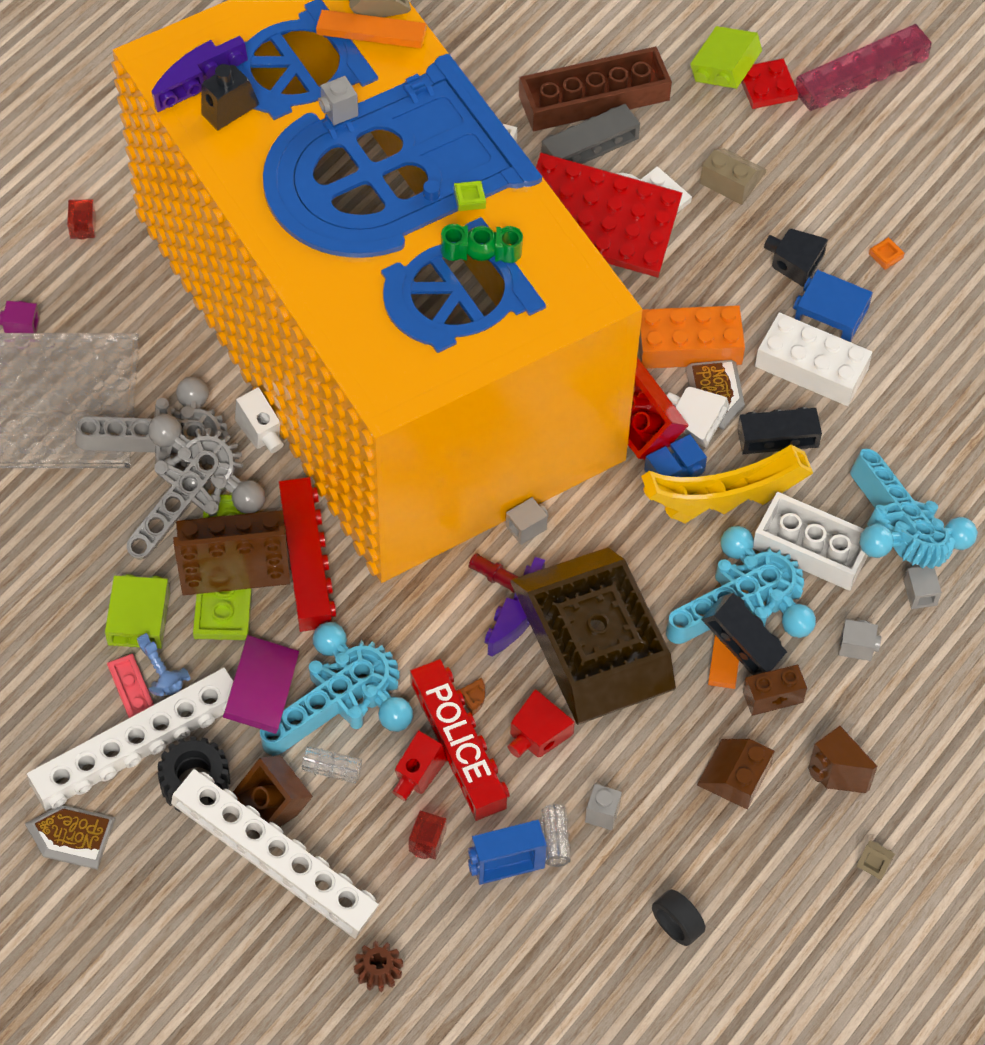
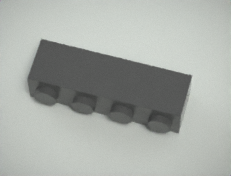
[541,104,640,164]

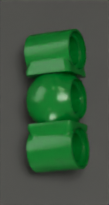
[441,224,523,263]

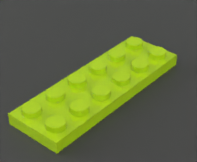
[193,494,258,640]

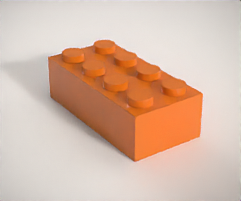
[639,305,745,369]

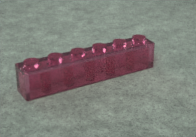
[795,24,932,111]

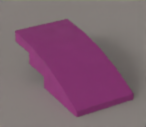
[223,635,299,734]

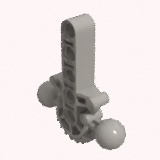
[75,376,229,492]
[127,414,266,560]

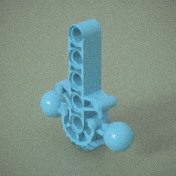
[850,449,978,569]
[666,526,816,644]
[260,622,413,756]

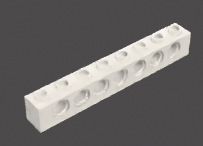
[27,668,233,811]
[171,769,379,939]

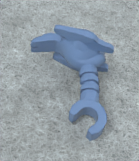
[137,633,191,696]

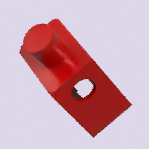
[507,689,575,758]
[392,730,447,801]

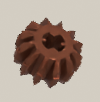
[354,940,403,993]

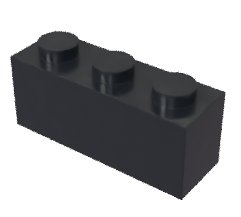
[737,407,822,455]
[701,593,787,675]

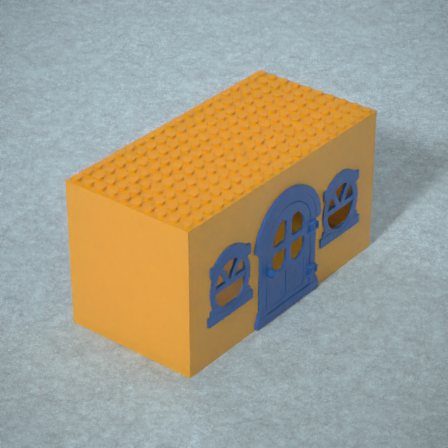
[111,0,642,583]

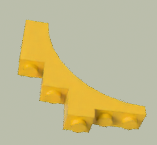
[641,445,813,524]

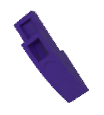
[151,36,248,112]
[485,557,545,657]

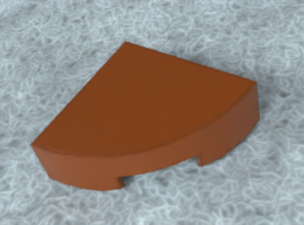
[460,678,485,715]

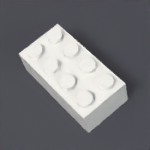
[755,312,872,406]
[753,492,868,591]

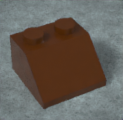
[808,726,878,793]
[697,739,775,810]
[233,755,313,836]

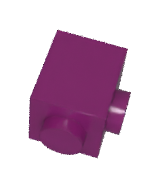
[0,301,40,339]

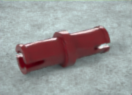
[468,553,518,593]

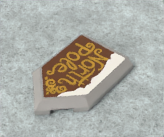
[686,360,745,430]
[25,805,115,870]

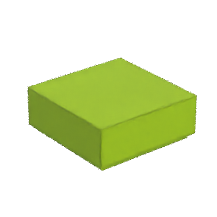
[453,181,486,211]

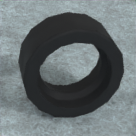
[652,889,706,946]

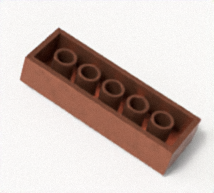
[519,46,672,132]

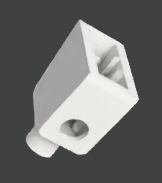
[235,387,284,453]
[667,387,730,448]

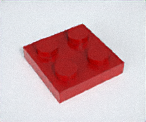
[741,58,798,109]

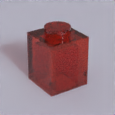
[67,199,96,240]
[409,810,447,860]

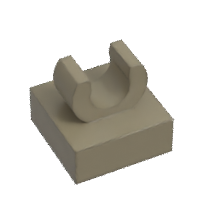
[857,840,895,880]

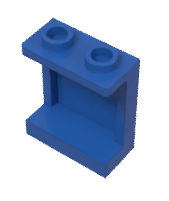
[793,270,873,342]

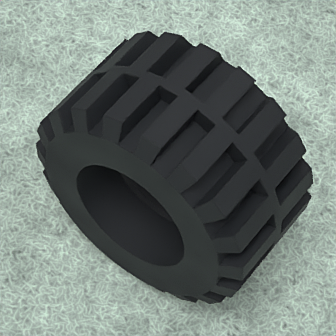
[157,736,230,812]

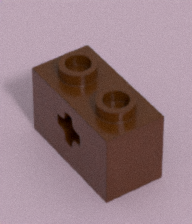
[743,664,807,716]

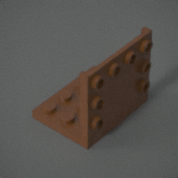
[173,510,290,596]

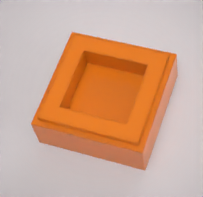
[869,237,905,270]

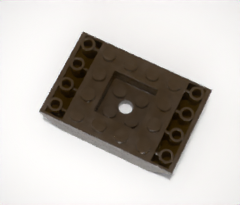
[510,547,676,725]

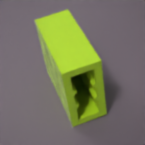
[690,26,762,89]
[105,574,170,649]

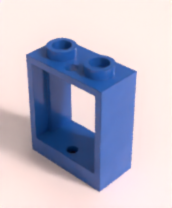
[468,819,547,885]

